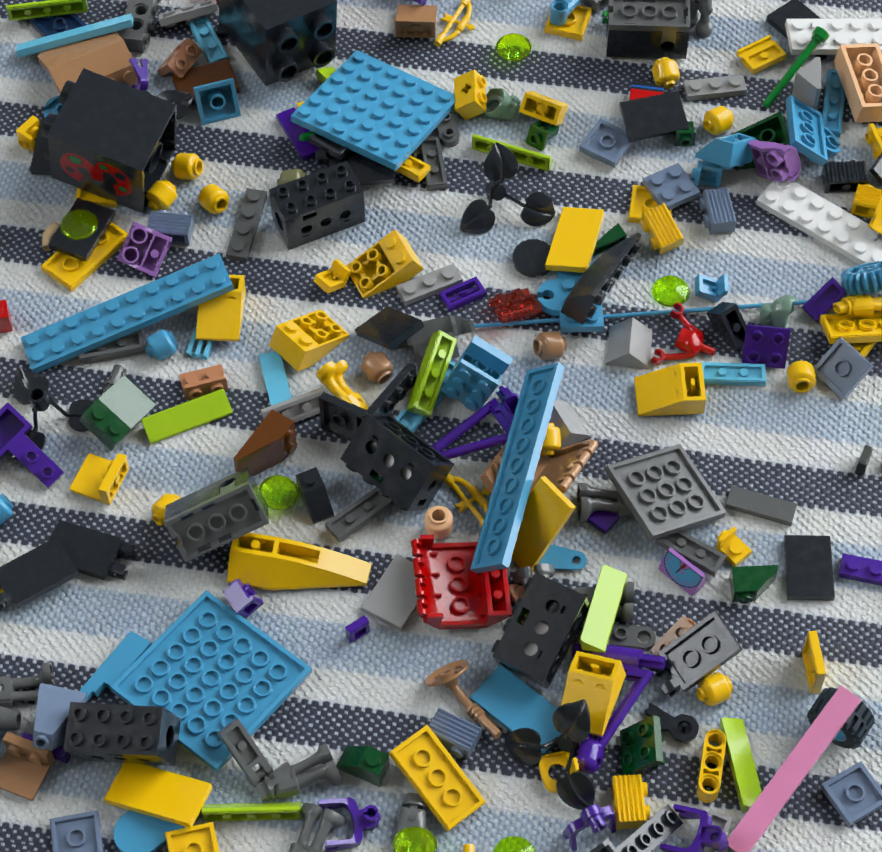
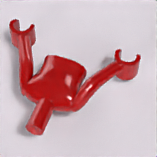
[651,302,716,365]

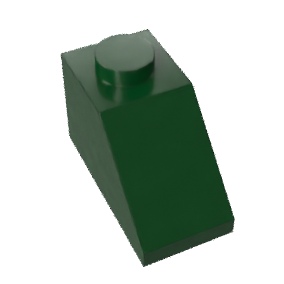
[729,565,778,604]
[336,746,390,787]

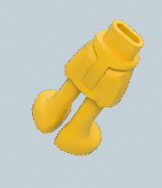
[833,294,882,317]
[316,360,368,410]

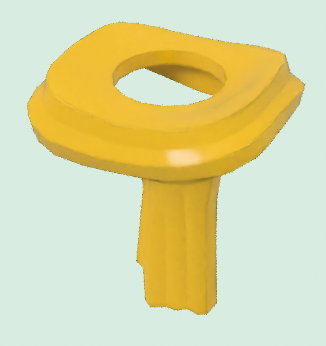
[539,751,579,793]

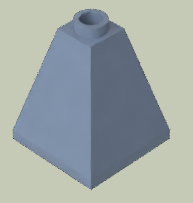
[33,683,87,751]

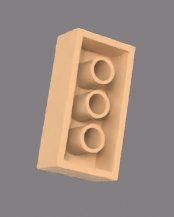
[834,43,882,123]

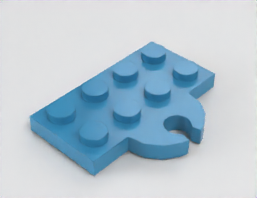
[785,94,841,166]
[537,262,604,333]

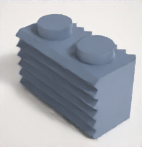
[699,188,737,235]
[147,210,194,246]
[429,708,482,759]

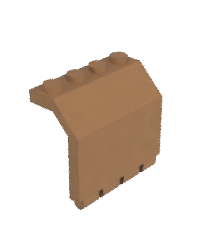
[37,32,138,94]
[480,439,598,494]

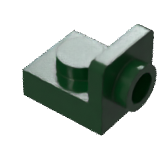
[526,120,559,151]
[673,121,696,147]

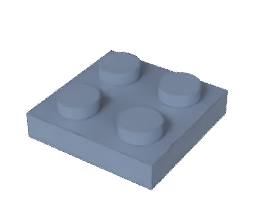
[579,119,634,168]
[642,163,700,210]
[814,337,874,399]
[820,761,882,827]

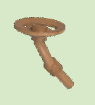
[425,660,502,739]

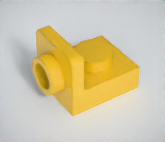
[16,115,40,152]
[716,526,752,567]

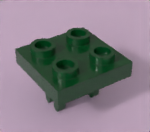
[620,715,665,775]

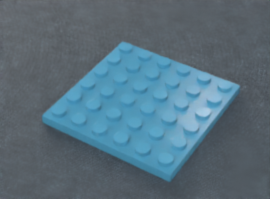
[291,50,455,171]
[110,590,312,773]

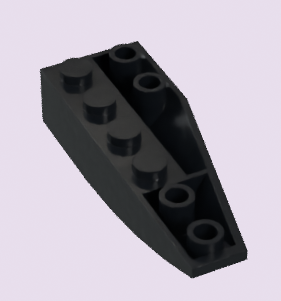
[561,233,642,325]

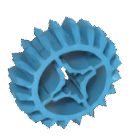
[841,260,882,296]

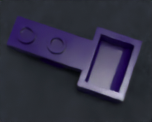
[0,402,64,489]

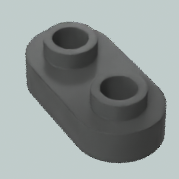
[436,112,460,147]

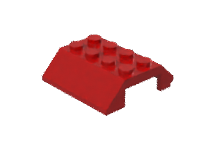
[411,533,512,630]

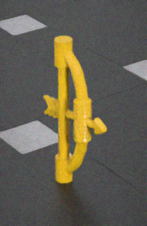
[434,0,475,47]
[445,473,490,527]

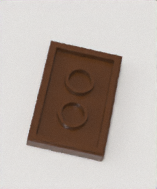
[171,59,240,106]

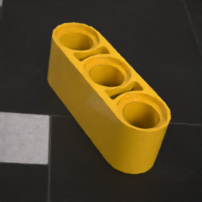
[696,729,726,803]

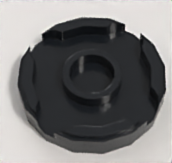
[513,239,551,277]

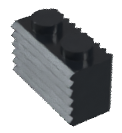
[822,160,869,193]

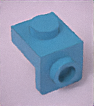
[691,161,723,188]
[695,274,729,302]

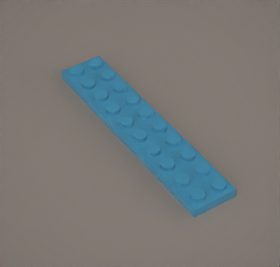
[20,253,235,373]
[470,362,564,573]

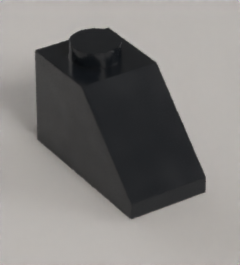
[707,302,747,352]
[295,467,334,524]

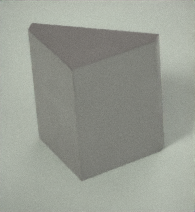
[792,57,821,110]
[606,317,653,369]
[549,400,589,448]

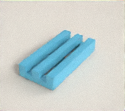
[186,323,214,360]

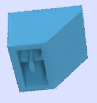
[695,133,756,170]

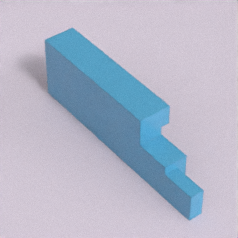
[79,631,152,702]

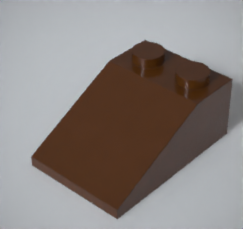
[233,409,297,476]

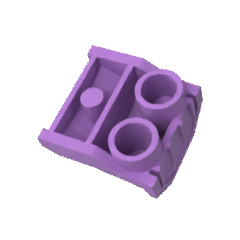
[747,140,801,183]
[117,221,173,277]

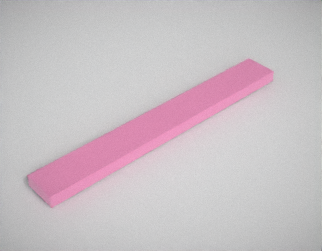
[727,685,862,852]

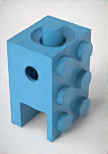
[441,335,513,412]

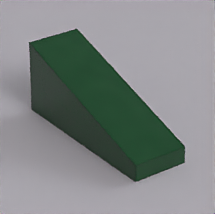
[592,223,627,257]

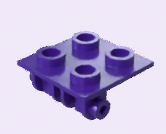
[742,324,791,369]

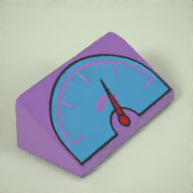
[658,548,706,596]

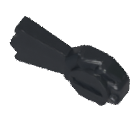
[644,703,699,744]

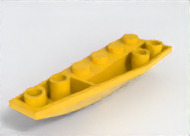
[227,532,372,591]

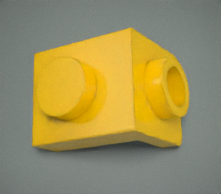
[313,259,351,293]

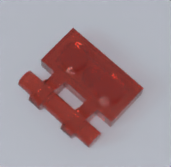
[487,288,542,324]

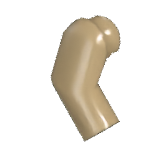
[42,222,61,251]

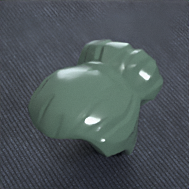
[483,88,520,121]
[759,295,798,328]

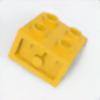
[70,453,129,505]

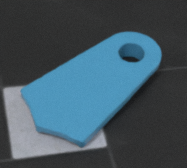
[538,545,587,570]

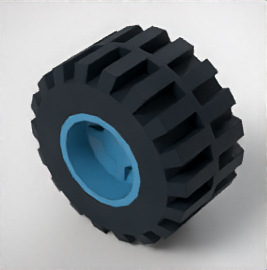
[807,687,875,749]

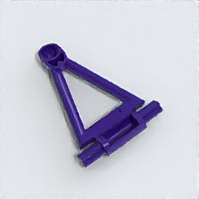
[430,386,519,459]
[572,644,666,774]

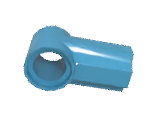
[550,0,582,26]

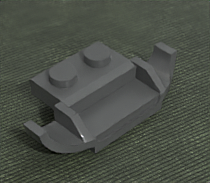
[393,315,476,367]

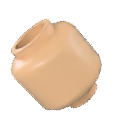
[424,506,453,539]

